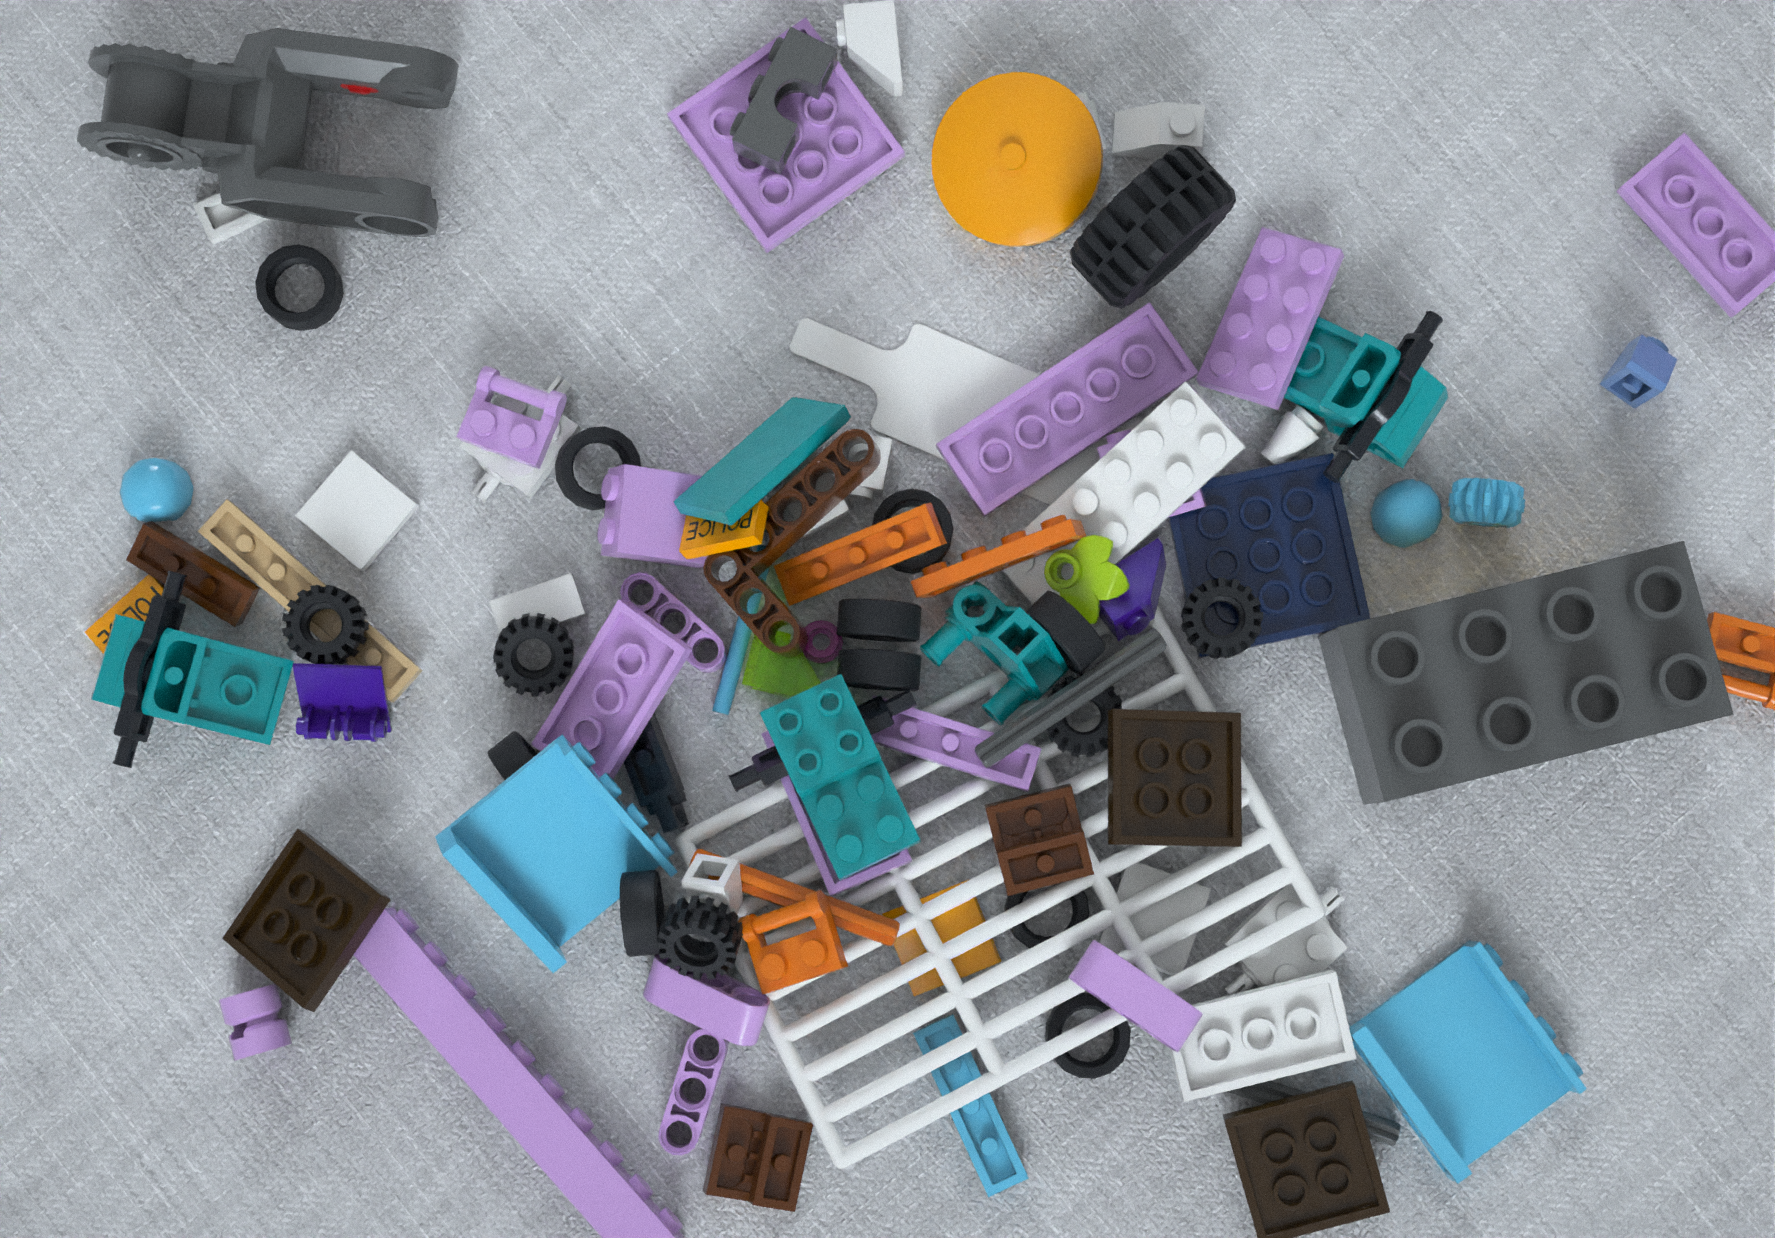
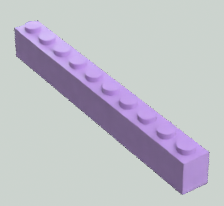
[354,907,684,1238]

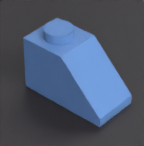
[1600,334,1677,409]

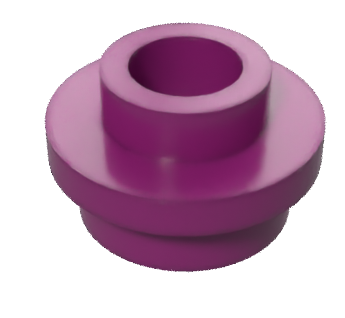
[802,620,843,664]

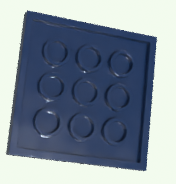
[1168,453,1371,659]

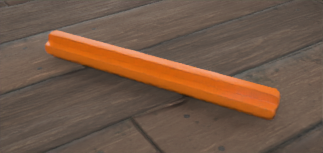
[689,849,900,946]

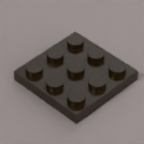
[1108,709,1242,847]
[222,829,391,1012]
[1223,1080,1390,1238]

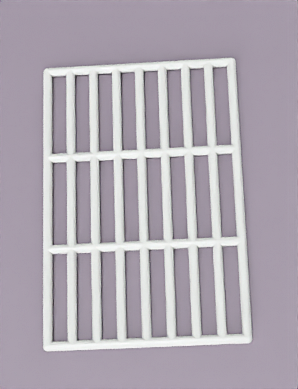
[675,605,1325,1169]

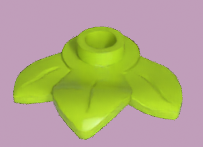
[1044,535,1130,624]

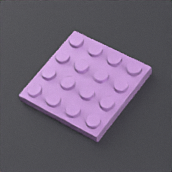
[667,17,905,253]

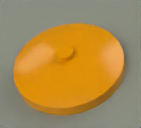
[931,72,1103,247]

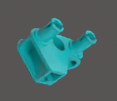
[920,581,1069,726]

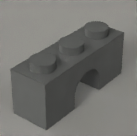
[730,26,838,175]

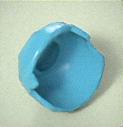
[120,458,194,523]
[1370,479,1443,548]

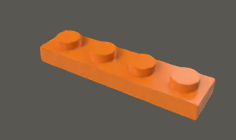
[774,502,947,606]
[911,515,1086,598]

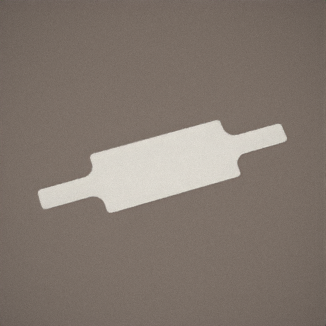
[790,318,1140,505]

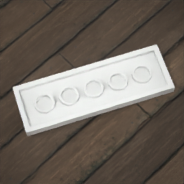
[1003,381,1246,604]

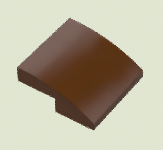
[984,783,1094,896]
[702,1103,813,1212]

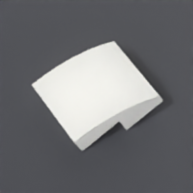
[1098,862,1211,976]

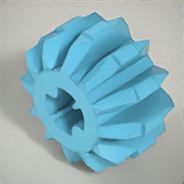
[1448,478,1525,528]

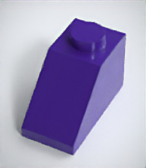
[1099,538,1166,641]

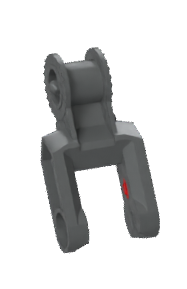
[77,28,459,237]

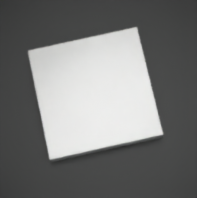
[295,450,419,572]

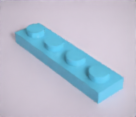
[913,1014,1029,1197]

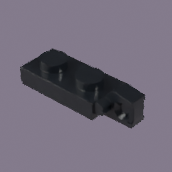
[623,712,689,833]

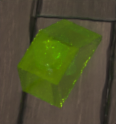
[742,631,821,698]

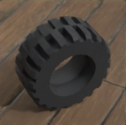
[1070,145,1236,309]

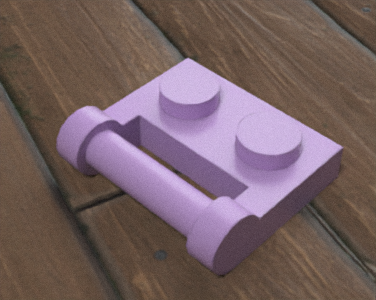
[456,366,567,469]

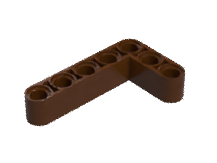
[703,429,881,658]

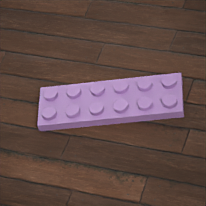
[936,302,1199,517]

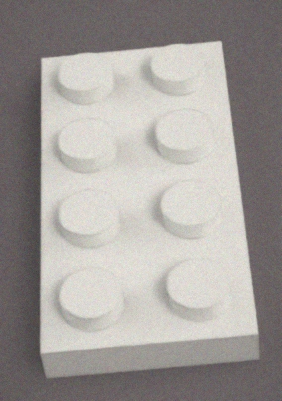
[1169,969,1357,1102]

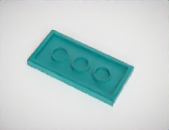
[673,397,851,525]

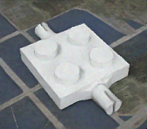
[460,375,582,503]
[1222,884,1348,995]

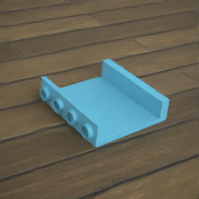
[435,734,678,973]
[1349,940,1587,1184]

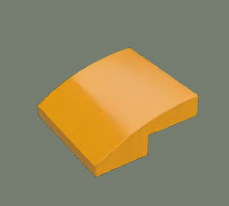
[882,879,1001,996]

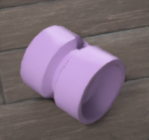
[219,984,292,1061]

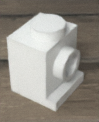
[681,853,743,914]

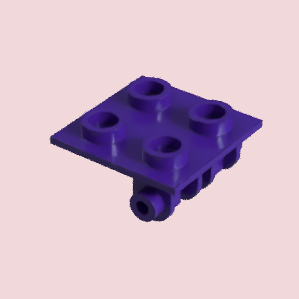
[292,663,392,742]

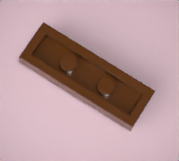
[126,521,260,627]

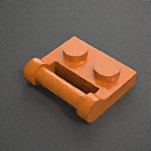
[1707,612,1775,710]
[738,890,848,995]

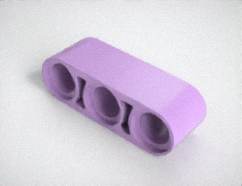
[620,572,728,673]
[1068,940,1203,1052]
[643,954,770,1046]
[659,1028,729,1155]

